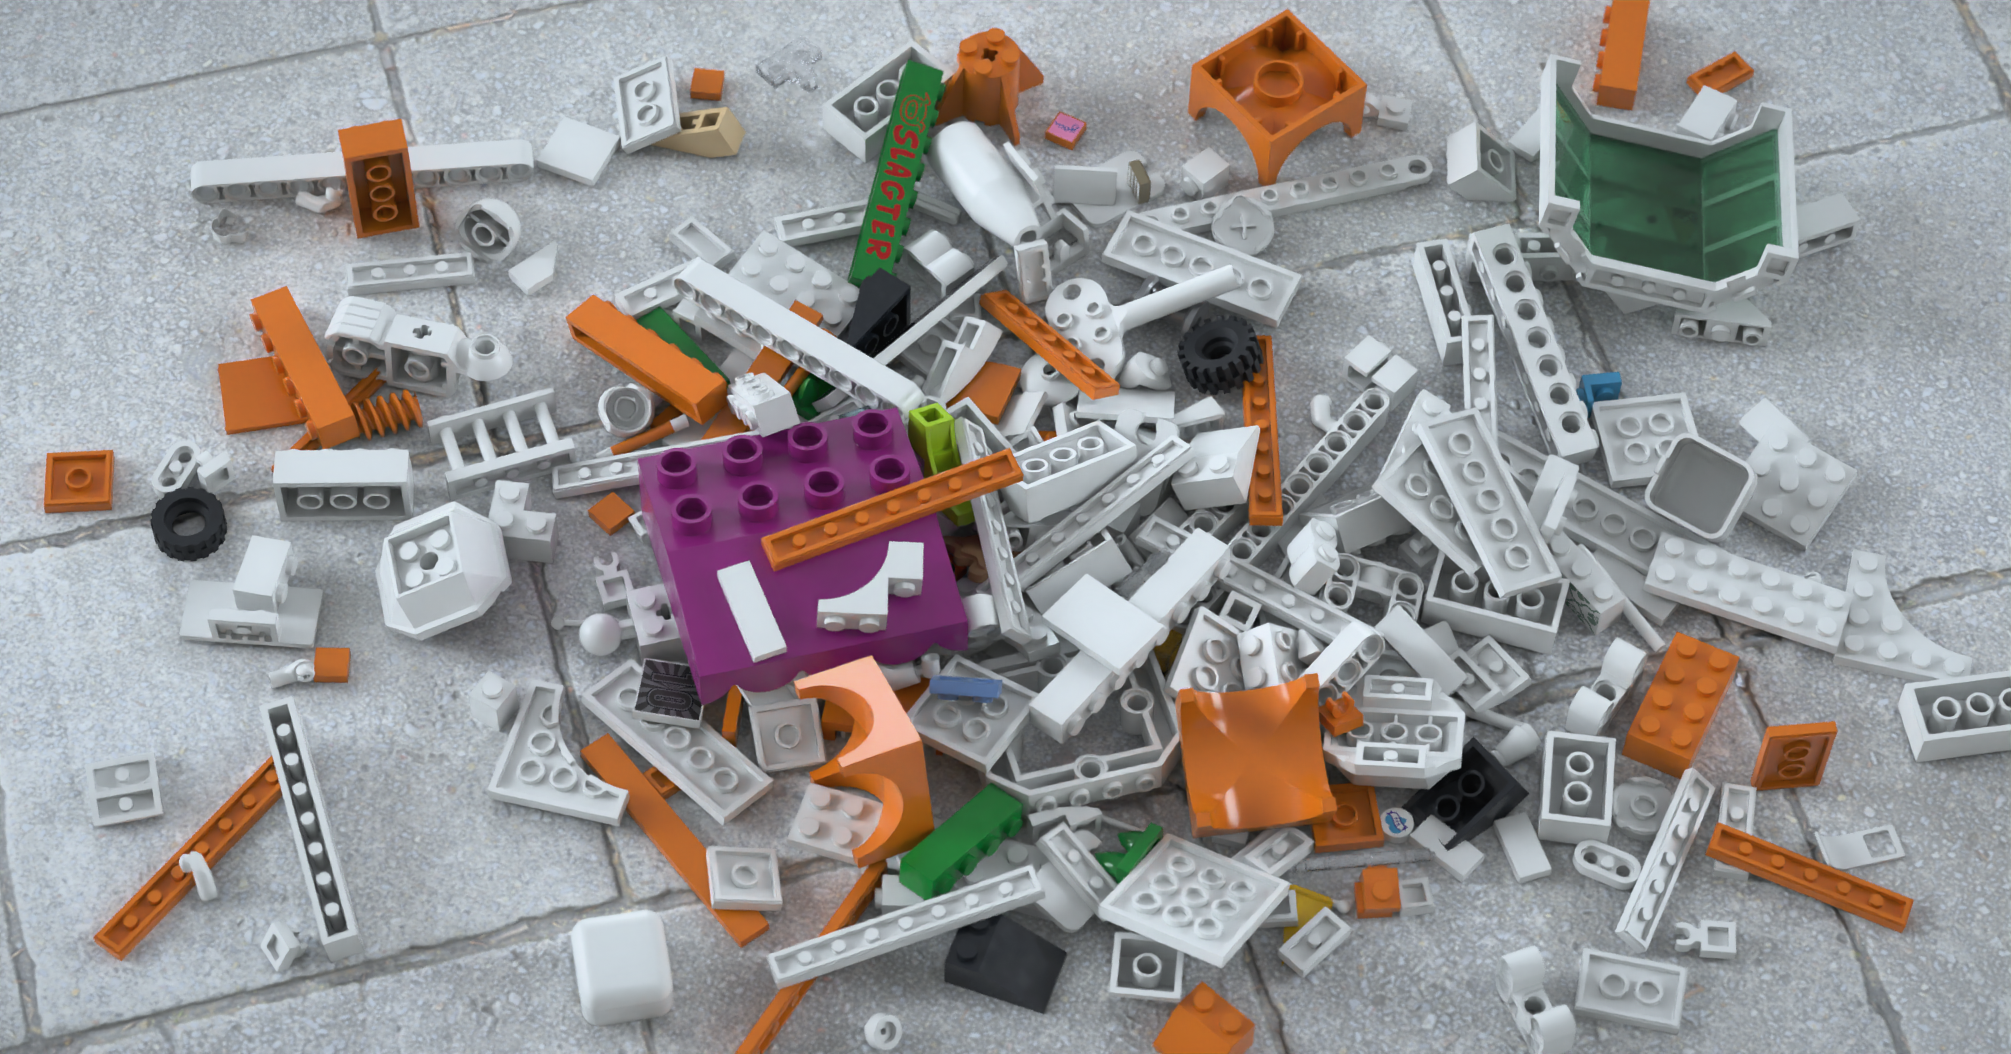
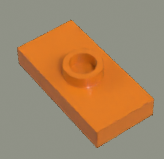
[1686,51,1754,95]

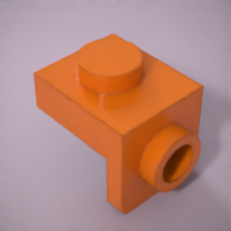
[1359,864,1401,913]

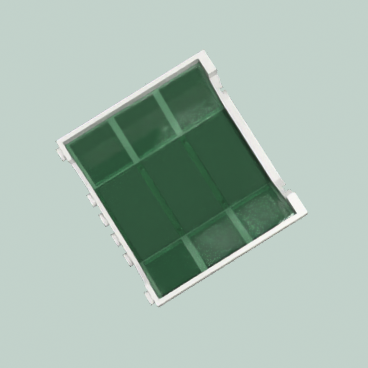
[1539,54,1799,314]

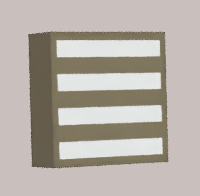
[1127,159,1151,205]

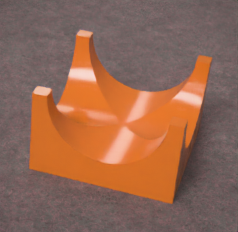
[1188,9,1367,186]
[794,655,935,869]
[1175,673,1337,839]

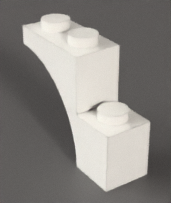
[817,541,924,633]

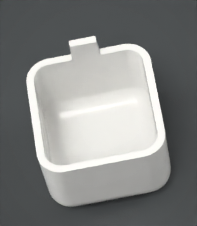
[1645,433,1757,543]
[572,910,674,1026]

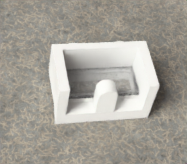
[1039,208,1090,277]

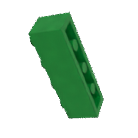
[899,783,1023,901]

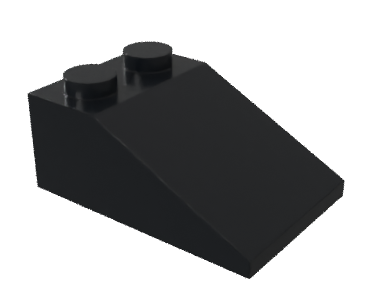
[847,268,911,357]
[1401,737,1529,851]
[944,913,1067,1014]

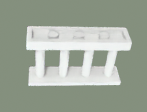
[427,387,577,501]

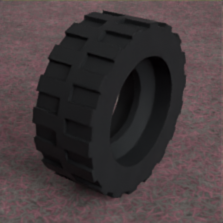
[150,487,227,562]

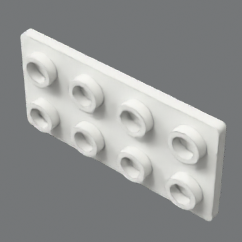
[179,580,323,648]

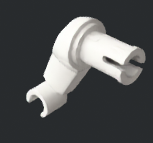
[876,652,940,691]

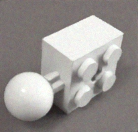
[579,583,687,667]

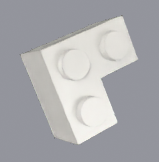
[488,480,559,563]

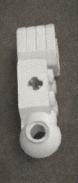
[324,296,513,398]

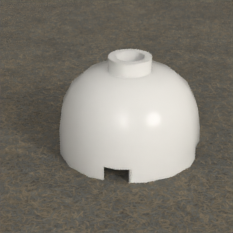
[455,198,521,262]

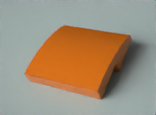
[945,361,1021,425]

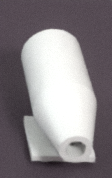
[927,121,1057,247]

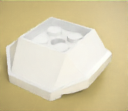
[375,501,512,640]
[1323,675,1465,789]

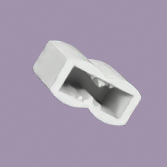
[903,229,974,299]
[1287,518,1340,596]

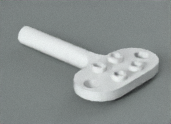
[1045,264,1240,379]

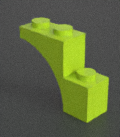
[908,403,975,527]

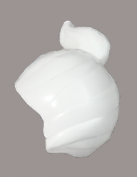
[598,383,663,439]

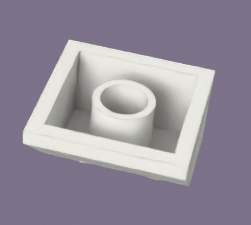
[1446,121,1516,202]
[1109,931,1184,1003]

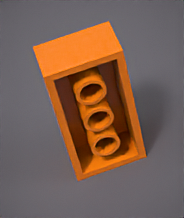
[338,119,420,239]
[1621,631,1740,780]

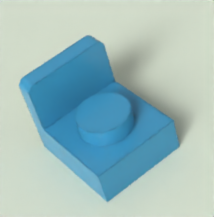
[1576,372,1622,418]

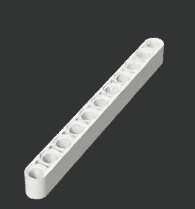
[191,139,534,203]
[1168,388,1389,646]

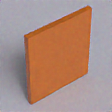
[217,356,308,435]

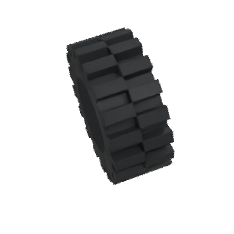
[1177,315,1263,395]

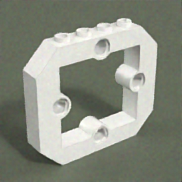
[977,642,1182,816]

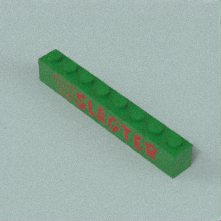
[847,60,946,288]

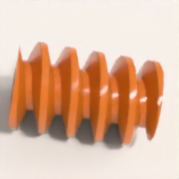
[351,389,423,441]

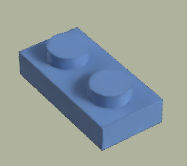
[929,675,1002,703]

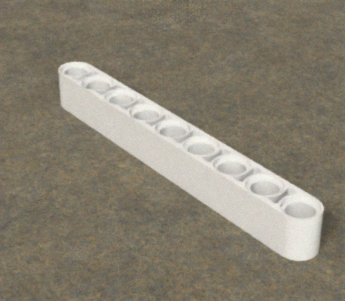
[673,258,924,422]

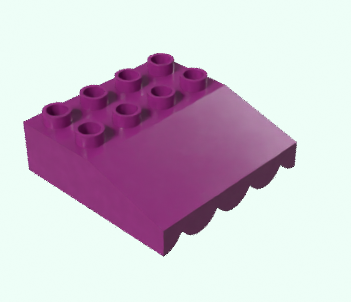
[637,407,968,705]

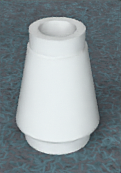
[1490,723,1541,767]

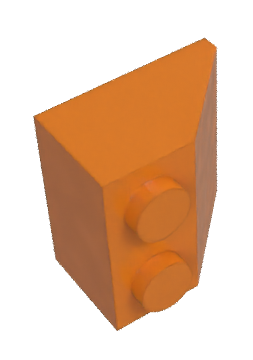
[1153,981,1256,1054]

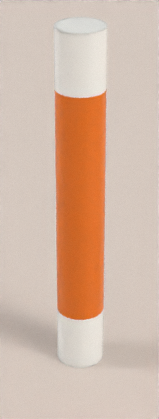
[595,414,690,459]

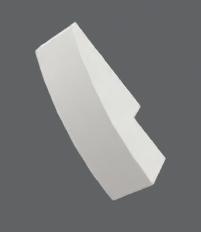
[921,316,1003,404]

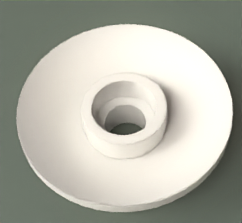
[1020,353,1080,407]

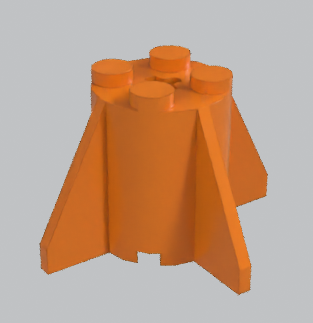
[935,28,1044,146]

